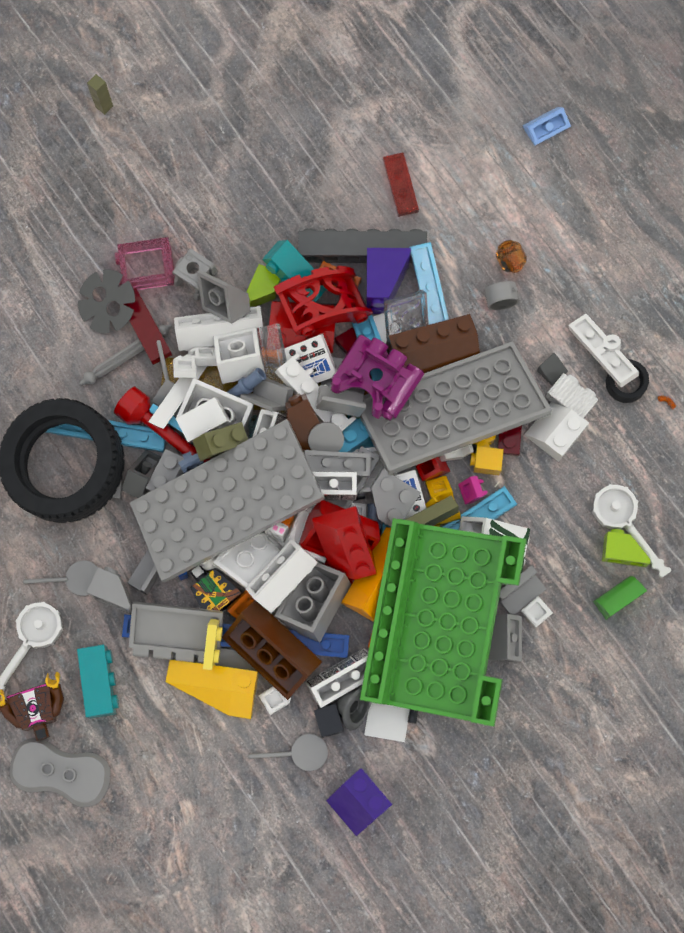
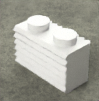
[545,373,598,418]

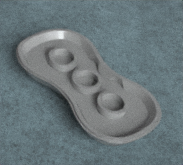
[10,738,111,807]

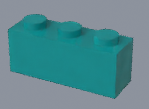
[262,240,327,302]
[77,645,119,719]

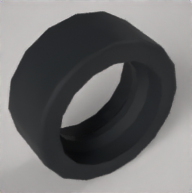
[606,359,649,403]

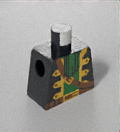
[190,566,242,611]

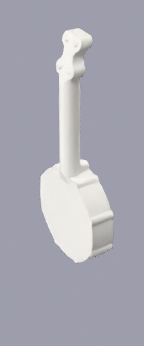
[592,484,671,578]
[0,602,63,691]

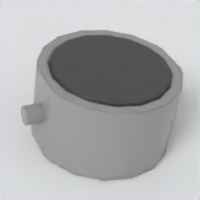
[484,281,520,310]

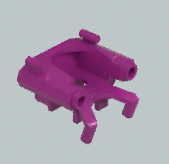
[331,335,424,421]

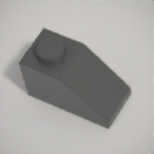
[122,449,161,498]

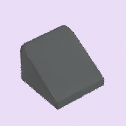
[537,353,568,386]

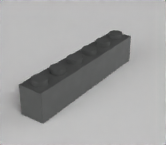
[298,228,427,263]

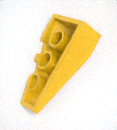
[165,660,259,719]

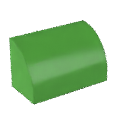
[593,576,647,620]

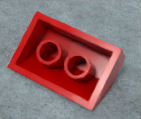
[268,301,336,353]
[299,500,381,558]
[312,506,377,580]

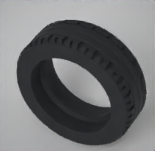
[0,398,125,523]

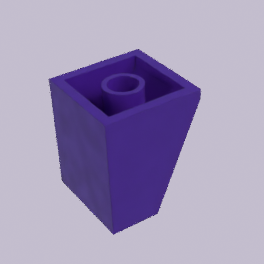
[366,248,411,314]
[326,768,392,836]

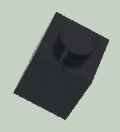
[314,703,344,739]

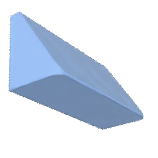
[523,107,571,145]

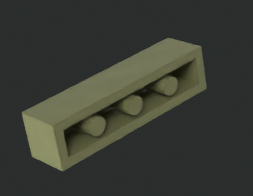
[87,74,113,115]
[405,495,459,526]

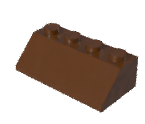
[386,314,480,373]
[222,600,322,700]

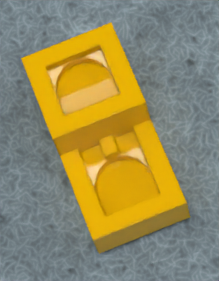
[425,476,461,525]

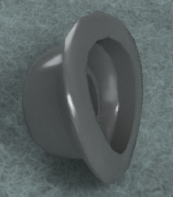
[337,687,372,731]

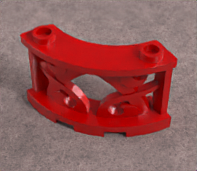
[274,266,373,337]

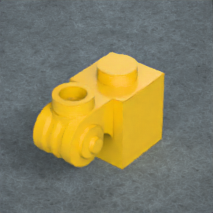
[470,435,504,476]

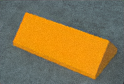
[341,527,391,622]

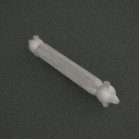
[80,324,172,385]

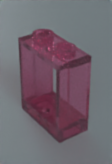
[115,237,175,290]

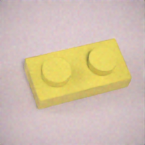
[203,619,223,670]

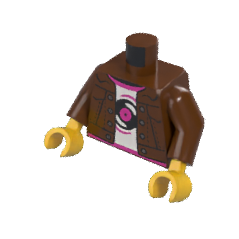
[0,672,64,741]

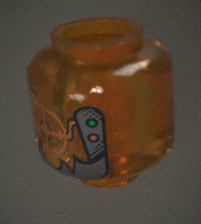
[495,240,527,273]

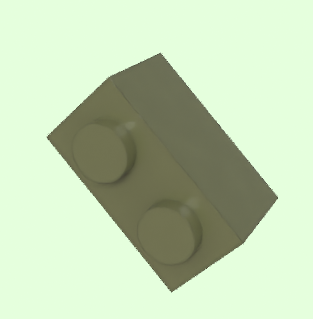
[192,422,248,461]

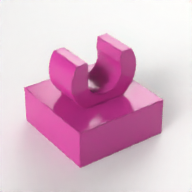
[458,476,488,505]

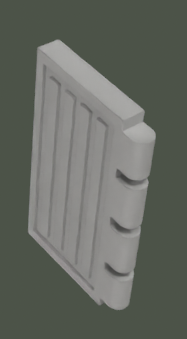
[129,601,224,663]

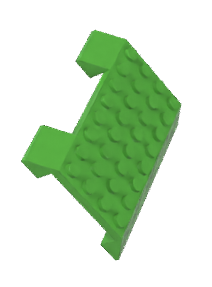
[360,518,527,727]

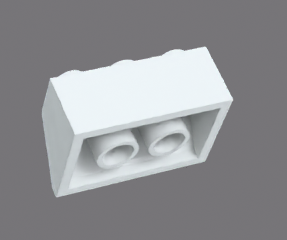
[176,378,254,432]

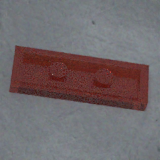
[383,152,419,217]

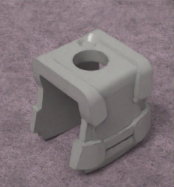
[172,248,218,301]

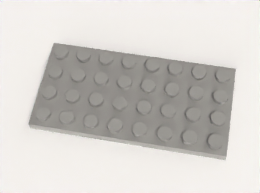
[360,341,552,475]
[130,419,325,583]

